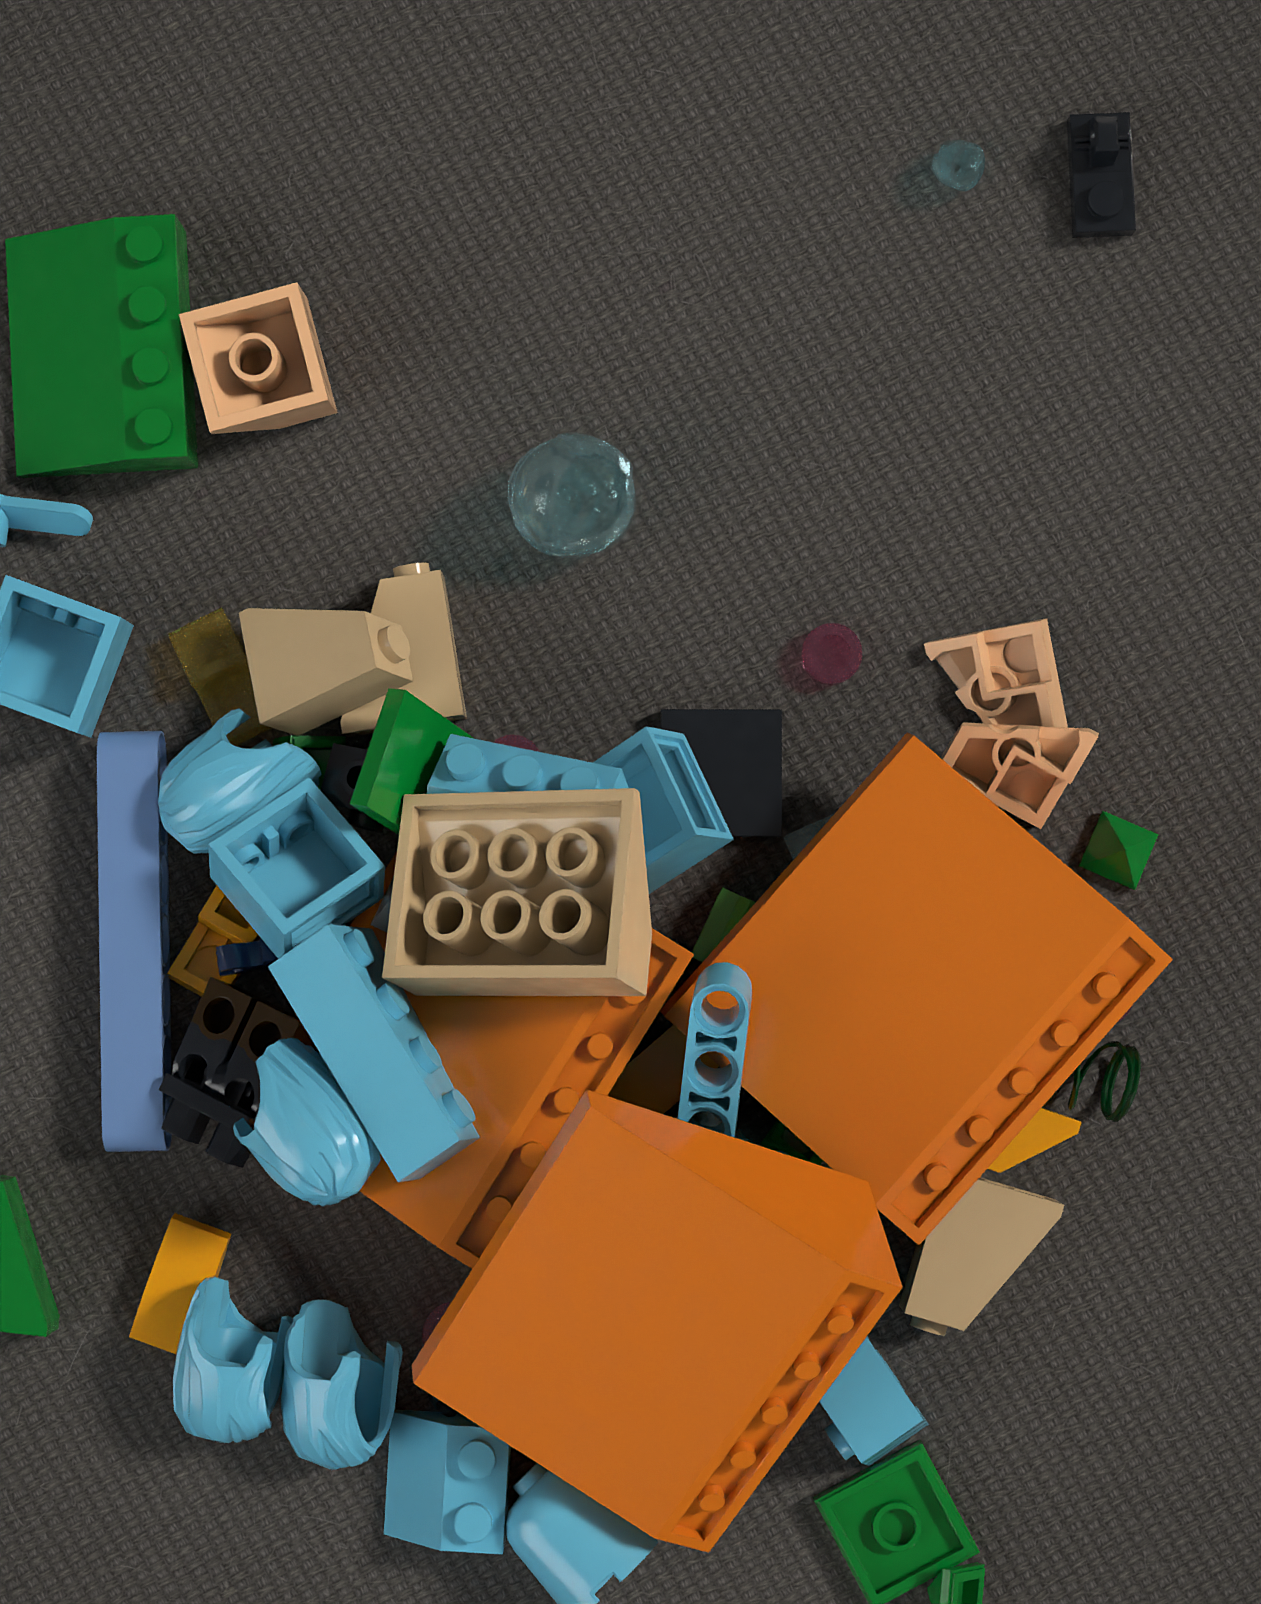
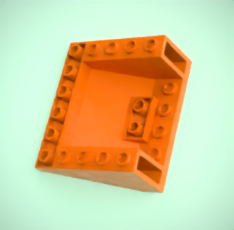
[660,732,1173,1245]
[295,851,694,1269]
[411,1089,903,1553]

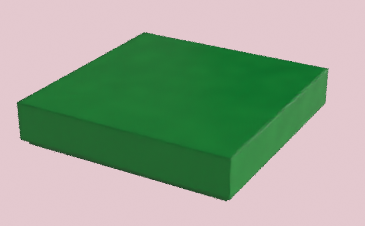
[350,688,473,835]
[813,1440,980,1604]

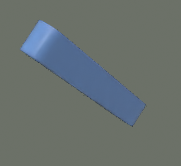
[97,731,172,1152]

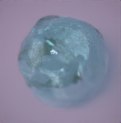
[508,432,636,559]

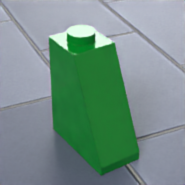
[0,1175,60,1337]

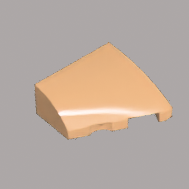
[924,618,1068,727]
[940,723,1099,829]

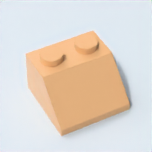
[179,282,337,434]

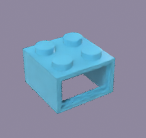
[0,575,134,738]
[593,726,734,894]
[208,777,385,959]

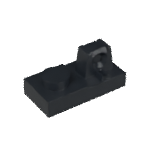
[1067,112,1136,238]

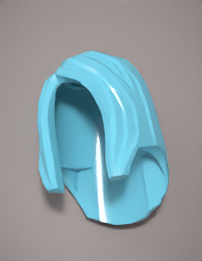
[158,708,322,854]
[233,1038,381,1206]
[173,1276,293,1443]
[281,1299,403,1469]

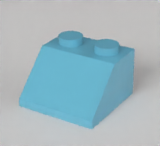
[384,1410,511,1554]

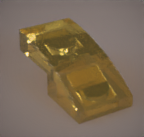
[168,607,272,746]

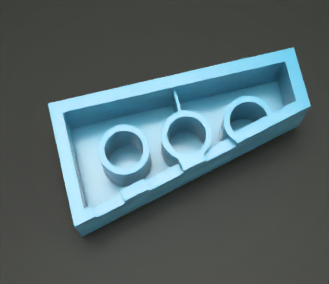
[268,924,480,1182]
[819,1336,929,1466]

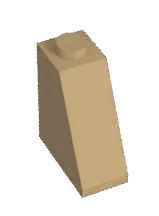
[340,563,467,738]
[239,608,413,736]
[899,1178,1064,1336]

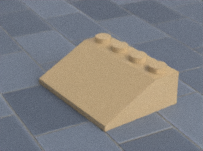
[382,788,652,996]

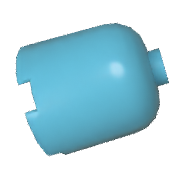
[505,1463,658,1604]

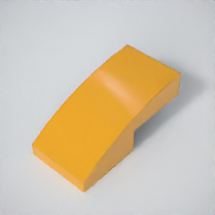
[167,886,260,997]
[129,1213,232,1354]

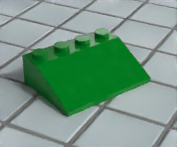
[5,214,198,478]

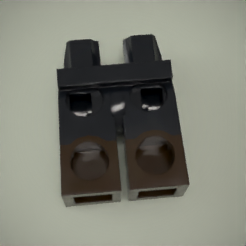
[159,977,320,1168]

